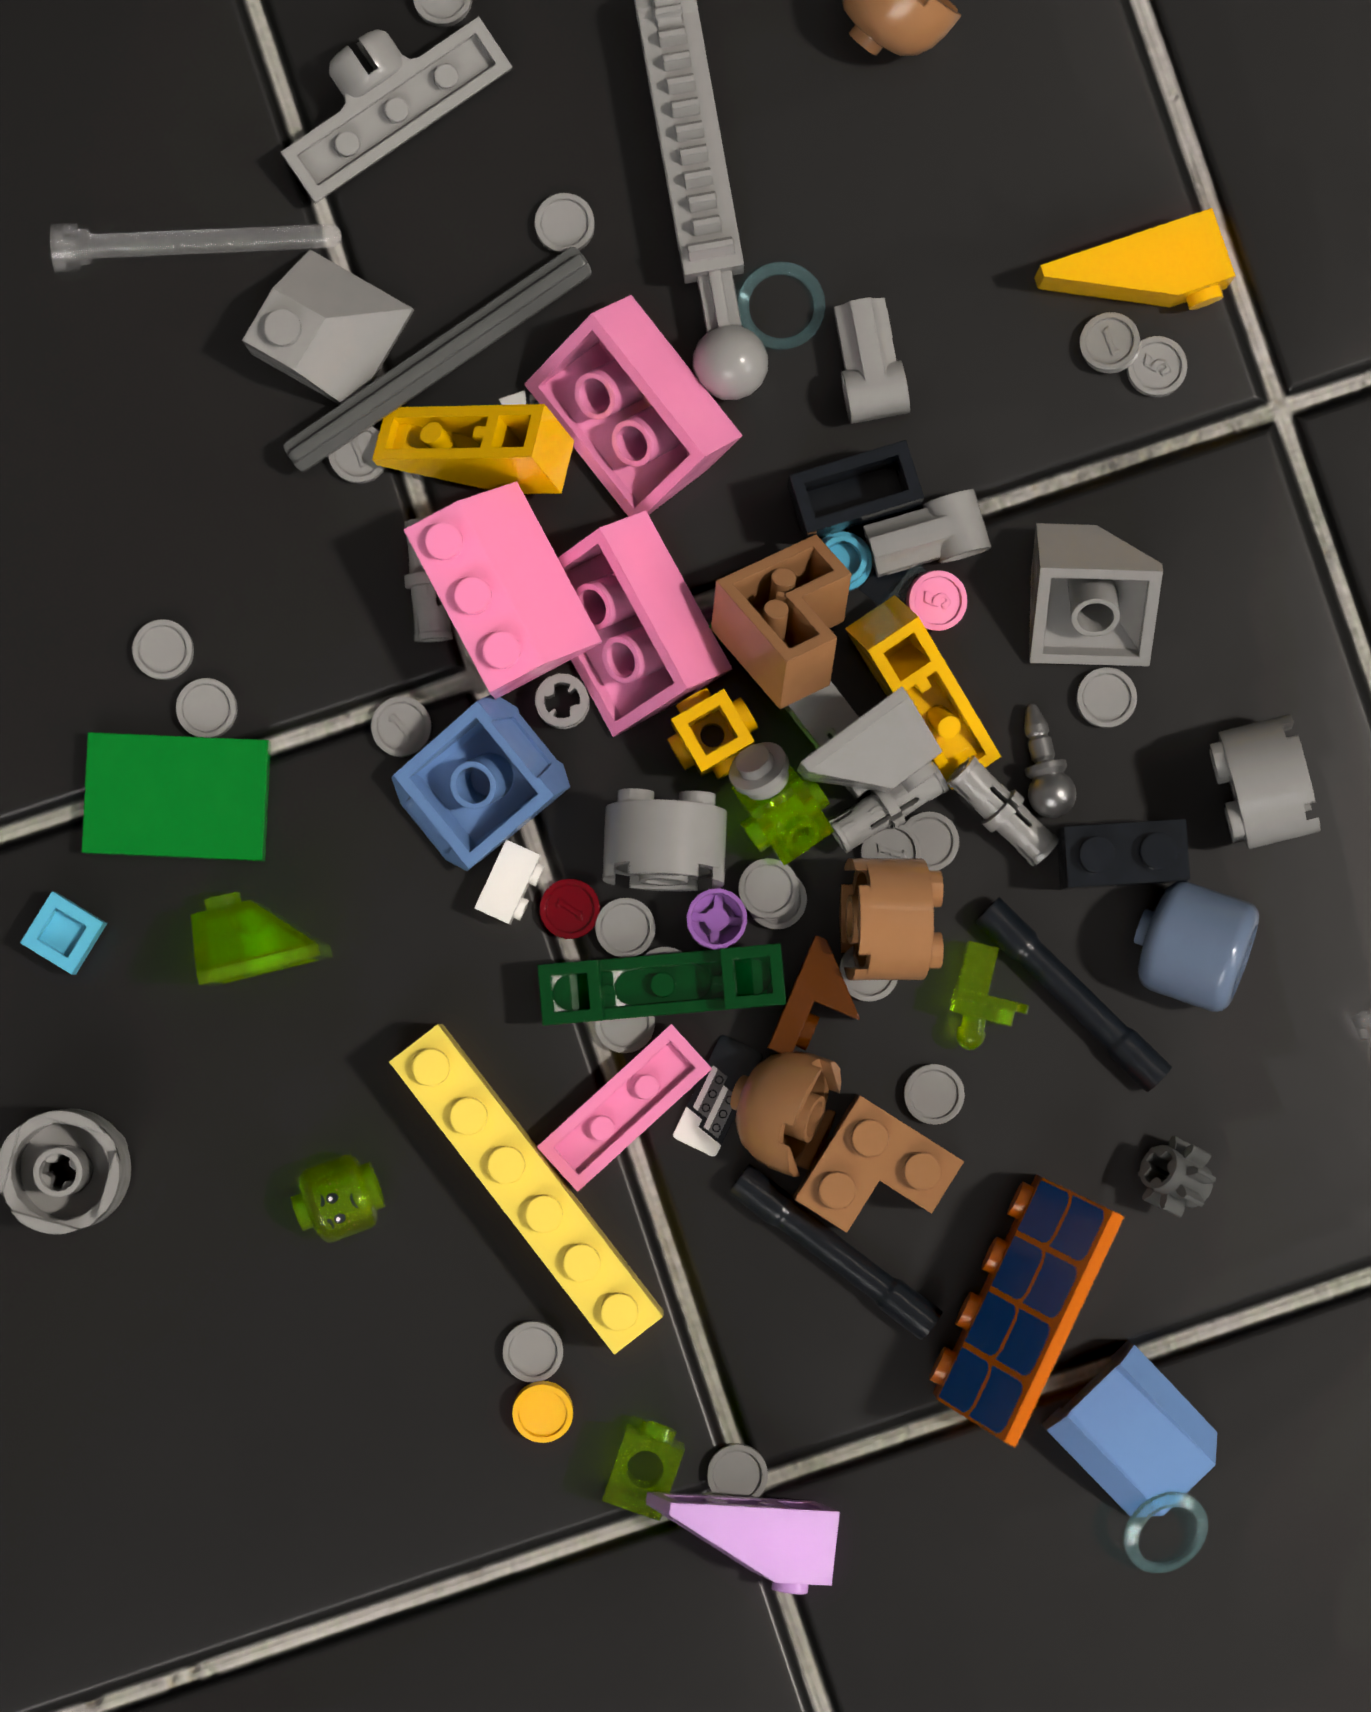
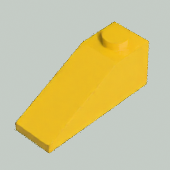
[1034,208,1236,310]
[372,404,574,494]
[845,595,1001,790]

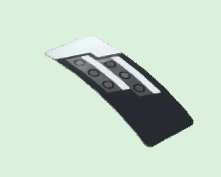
[673,1035,763,1156]

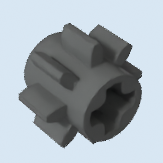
[1138,1136,1216,1217]

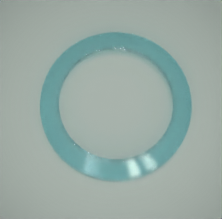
[738,262,825,350]
[1124,1492,1208,1573]

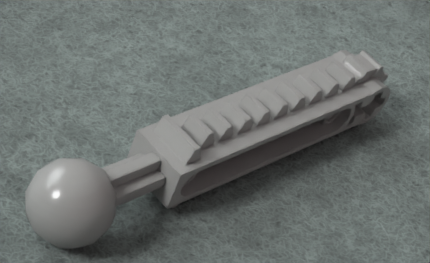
[634,0,768,400]

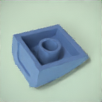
[391,695,570,871]
[1042,1340,1217,1517]

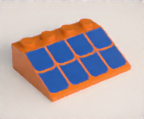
[929,1174,1125,1447]

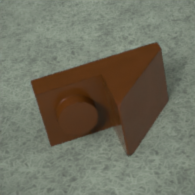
[767,935,860,1054]

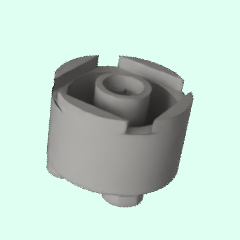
[1209,714,1321,850]
[602,788,727,891]
[0,1108,131,1234]

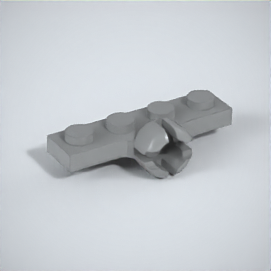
[281,16,513,204]

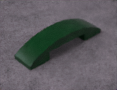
[537,943,786,1026]

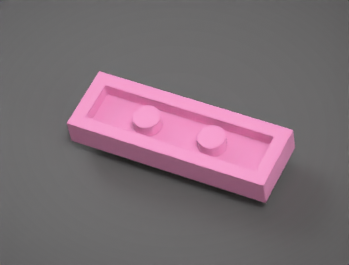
[537,1024,712,1192]

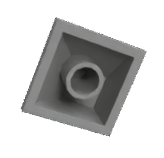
[242,250,414,404]
[1029,523,1163,666]
[797,687,943,793]

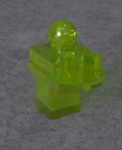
[949,941,1029,1050]

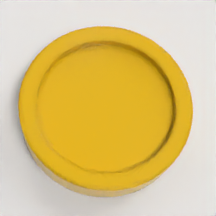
[512,1381,573,1443]

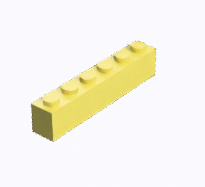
[389,1024,663,1355]

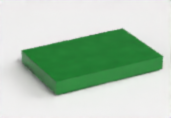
[82,732,271,861]

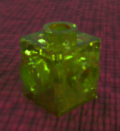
[731,764,834,866]

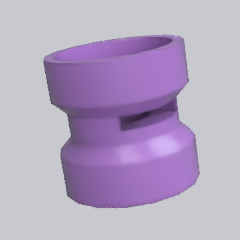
[687,888,747,950]

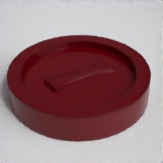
[540,879,600,939]

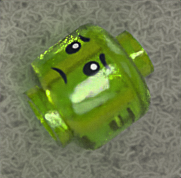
[291,1154,386,1243]

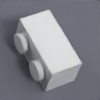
[475,840,545,925]

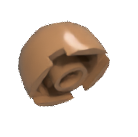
[842,0,961,56]
[730,1051,841,1177]

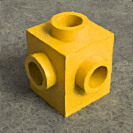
[667,688,758,779]

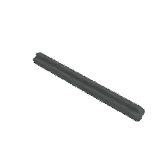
[283,247,592,472]

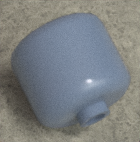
[1134,881,1259,1012]

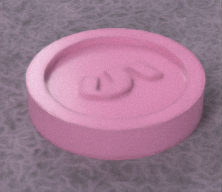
[906,570,967,631]

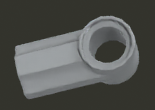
[833,297,910,424]
[863,489,992,577]

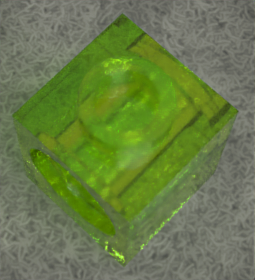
[602,1419,684,1521]

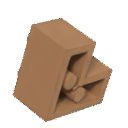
[711,534,852,709]
[793,1094,964,1233]

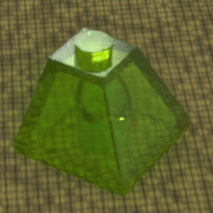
[191,892,333,986]

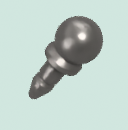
[1024,703,1076,818]

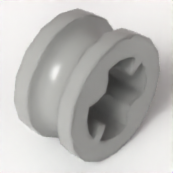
[535,673,590,730]

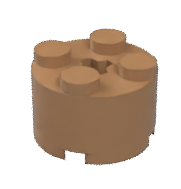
[839,858,944,980]

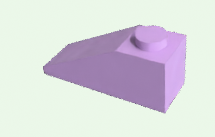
[646,1492,840,1594]

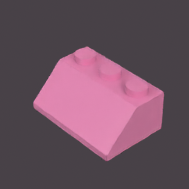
[524,295,743,517]
[404,481,603,700]
[558,510,732,737]

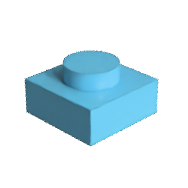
[20,891,107,975]

